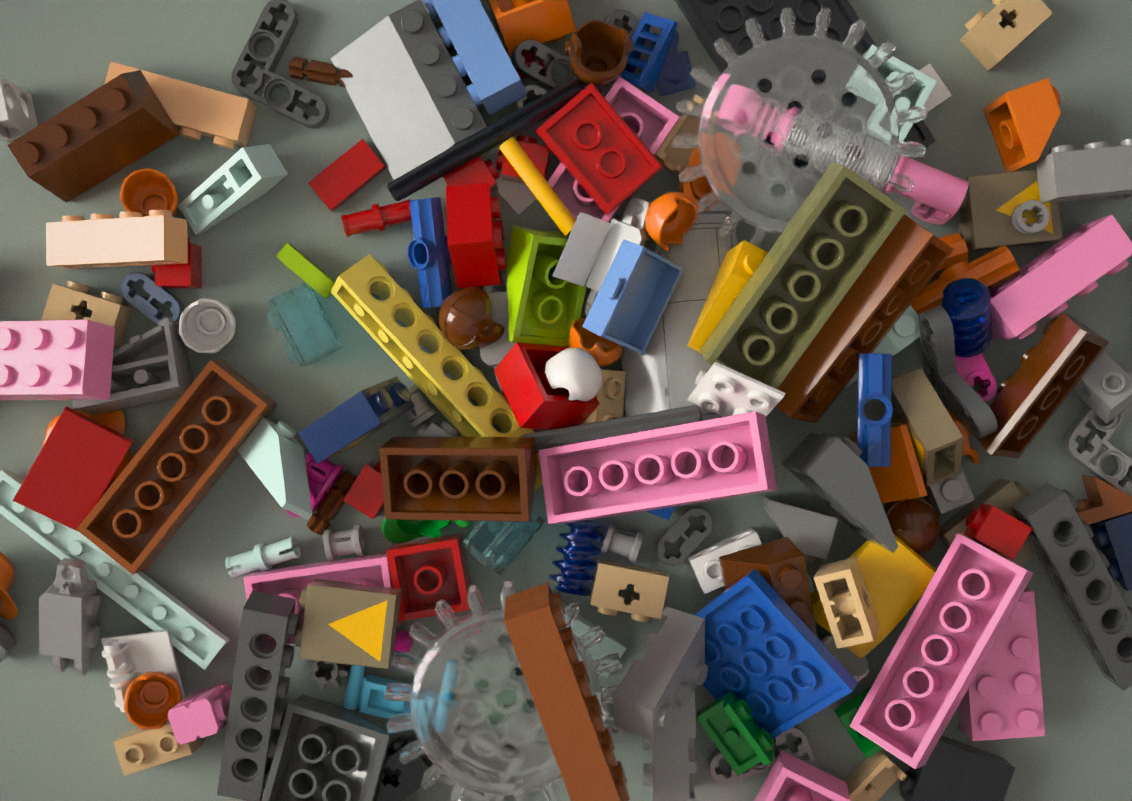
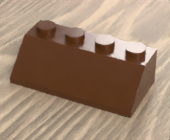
[7,70,180,203]
[978,312,1110,459]
[379,437,537,522]
[719,537,818,638]

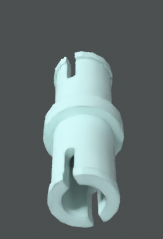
[225,536,301,578]

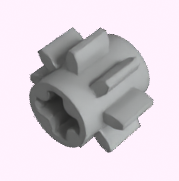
[305,659,350,690]

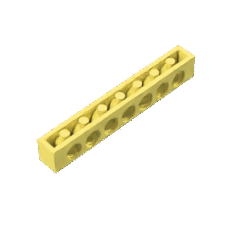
[330,254,543,492]

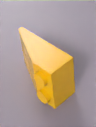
[687,240,768,353]
[811,533,937,659]

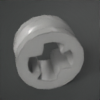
[1010,200,1050,235]

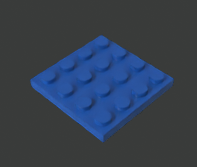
[693,568,858,739]

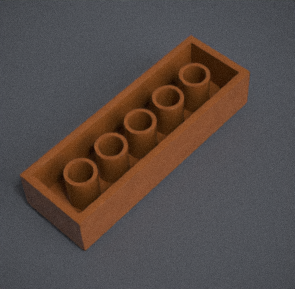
[776,214,954,423]
[76,360,278,575]
[504,582,630,801]

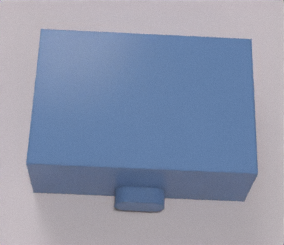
[582,239,684,355]

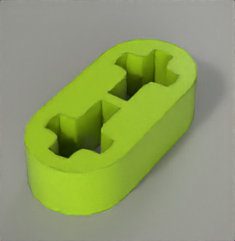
[276,242,335,299]

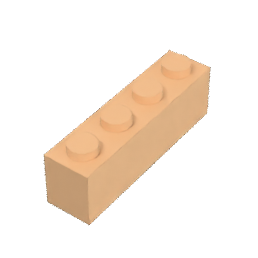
[105,61,258,150]
[46,210,188,269]

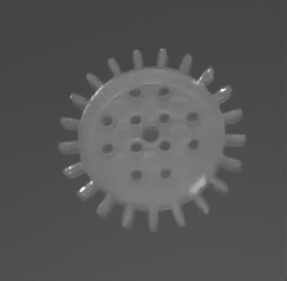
[672,7,927,249]
[384,581,624,801]

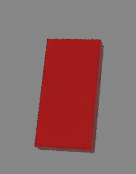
[308,139,386,212]

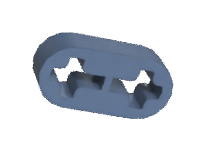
[121,272,185,325]

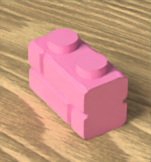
[167,682,232,745]

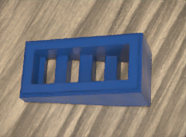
[616,12,678,93]

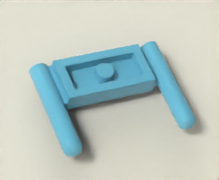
[343,658,461,731]

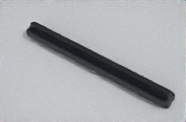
[387,79,581,201]

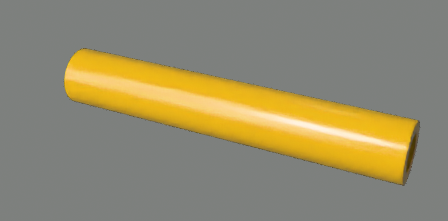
[499,137,576,236]

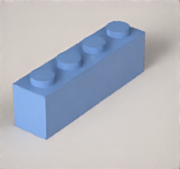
[423,0,528,115]

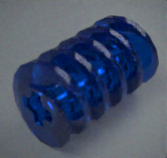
[941,278,992,358]
[549,520,606,596]

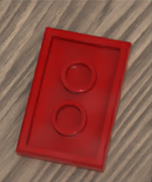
[536,83,663,216]
[12,406,133,532]

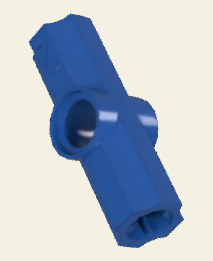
[407,197,452,308]
[856,353,893,467]

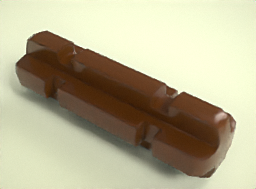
[289,57,353,88]
[307,470,357,535]

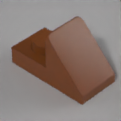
[1059,475,1132,525]

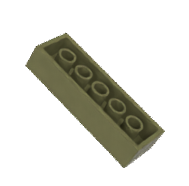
[699,161,907,389]

